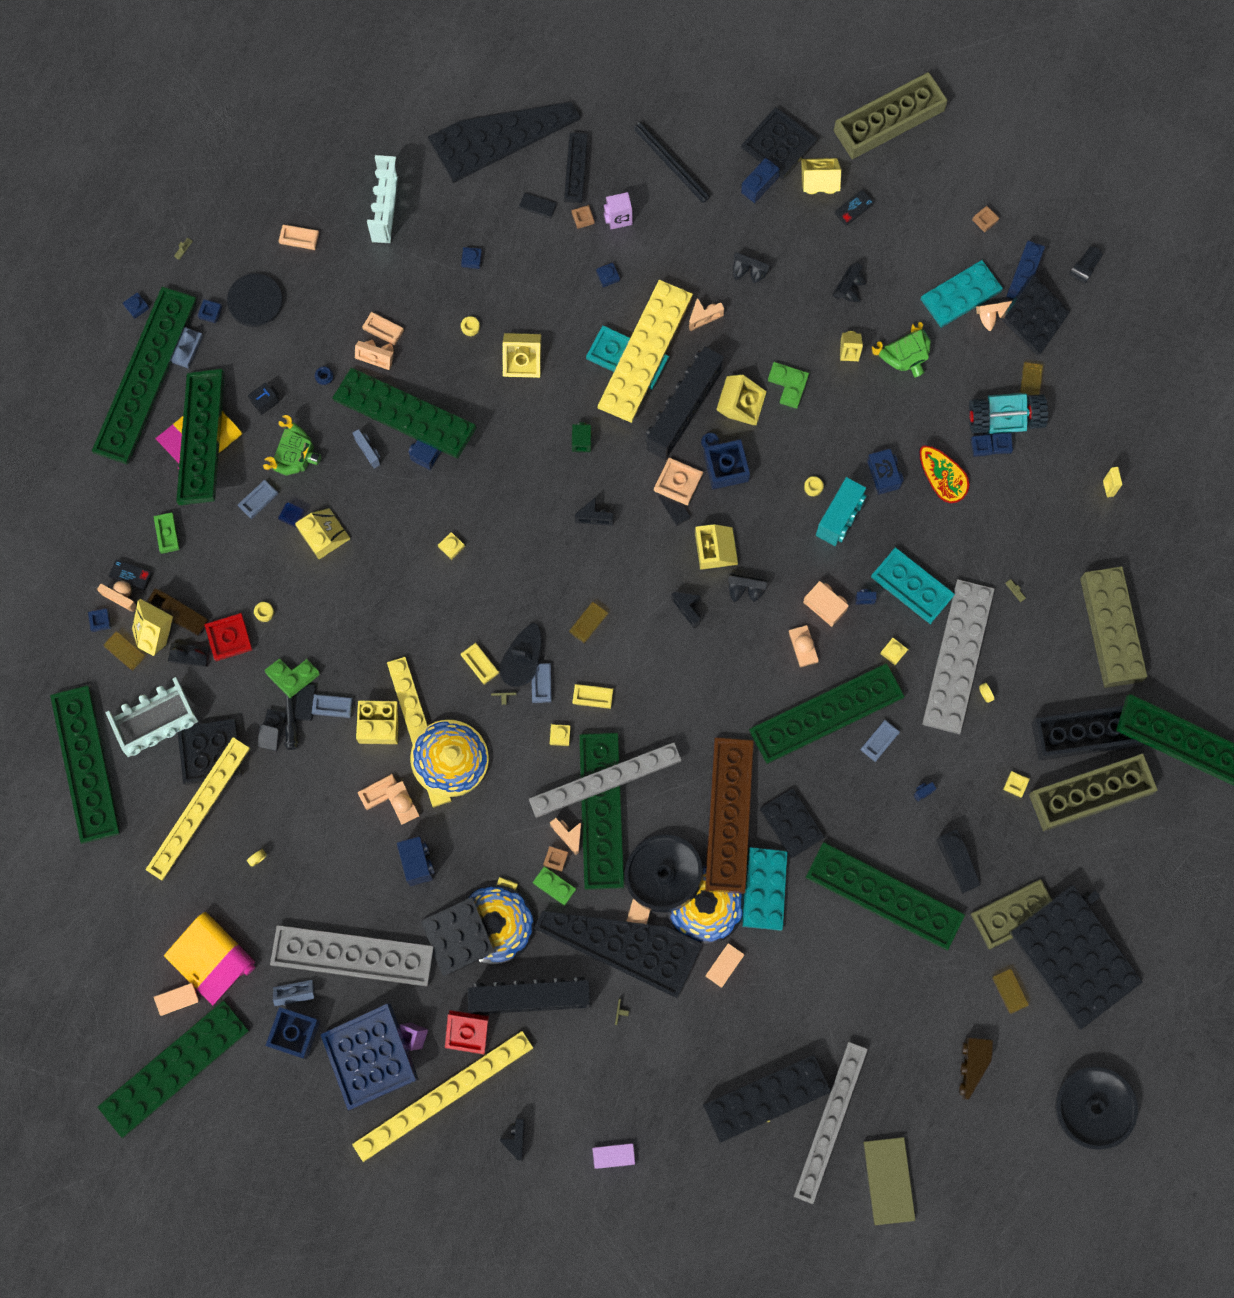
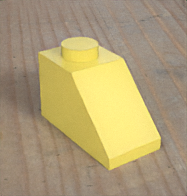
[840,331,863,361]

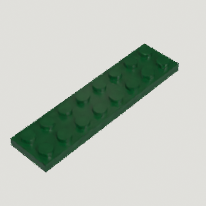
[332,368,477,459]
[176,369,225,505]
[749,663,904,765]
[50,686,120,844]
[1116,694,1234,786]
[579,733,624,890]
[805,842,965,951]
[97,1000,250,1138]

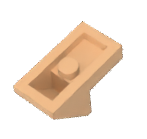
[689,299,724,331]
[550,818,581,855]

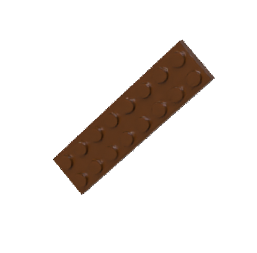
[705,738,753,894]

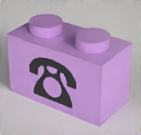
[604,192,632,229]

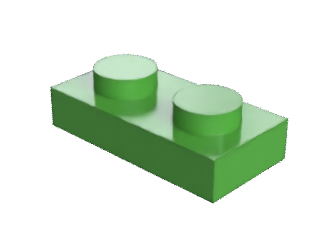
[154,513,180,554]
[533,867,576,906]

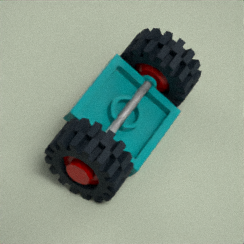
[968,393,1048,434]

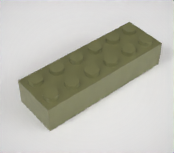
[834,72,948,160]
[1080,567,1147,688]
[1029,754,1157,832]

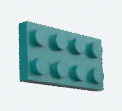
[921,260,1003,328]
[586,325,669,390]
[871,547,955,625]
[742,847,787,931]

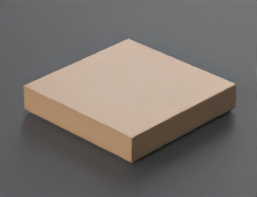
[654,458,703,506]

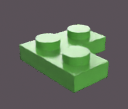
[768,362,809,409]
[265,658,320,698]

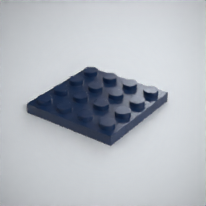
[321,1003,419,1110]

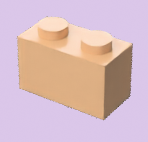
[803,581,849,627]

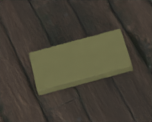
[971,879,1051,950]
[863,1138,915,1225]

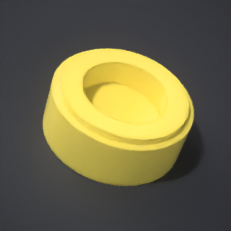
[461,316,480,336]
[804,476,823,496]
[254,602,274,622]
[979,683,994,703]
[247,849,267,867]

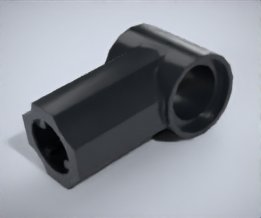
[1069,246,1103,284]

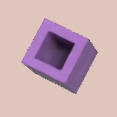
[400,1023,428,1051]

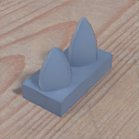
[171,328,203,368]

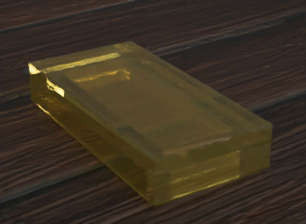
[1020,362,1043,396]
[569,602,608,644]
[103,631,145,671]
[992,969,1029,1014]

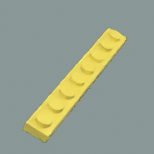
[387,657,452,808]
[146,738,250,880]

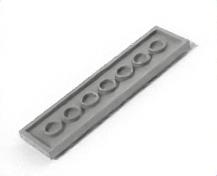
[922,579,994,734]
[270,925,434,987]

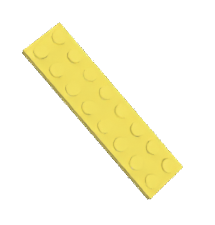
[598,280,693,423]

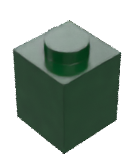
[572,422,591,452]

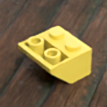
[695,524,738,570]
[356,701,398,744]

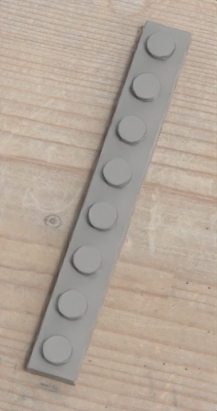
[529,743,681,818]
[793,1042,868,1204]

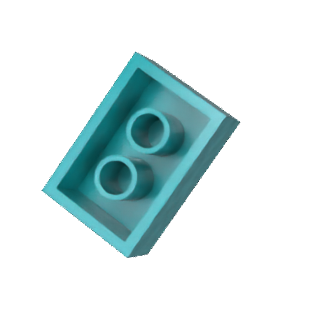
[816,477,867,546]

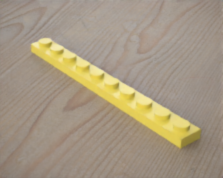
[352,1031,533,1162]

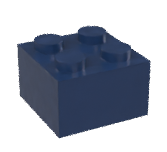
[704,440,750,490]
[397,836,435,886]
[265,1007,320,1060]

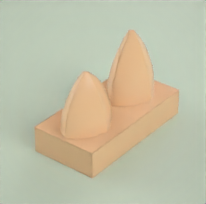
[976,301,1012,331]
[355,340,394,370]

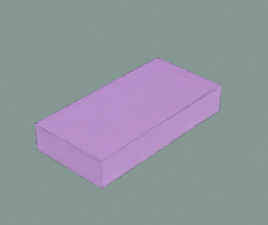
[593,1144,635,1169]

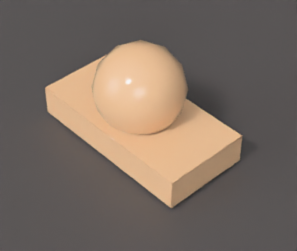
[97,581,137,612]
[789,625,819,667]
[385,781,419,824]

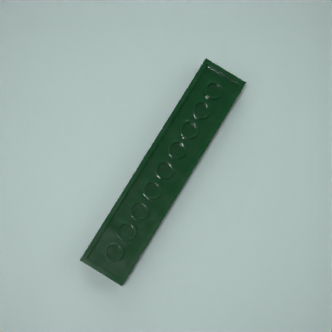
[92,287,197,465]

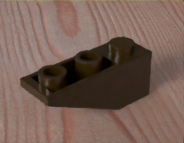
[146,588,208,636]
[959,1038,993,1100]

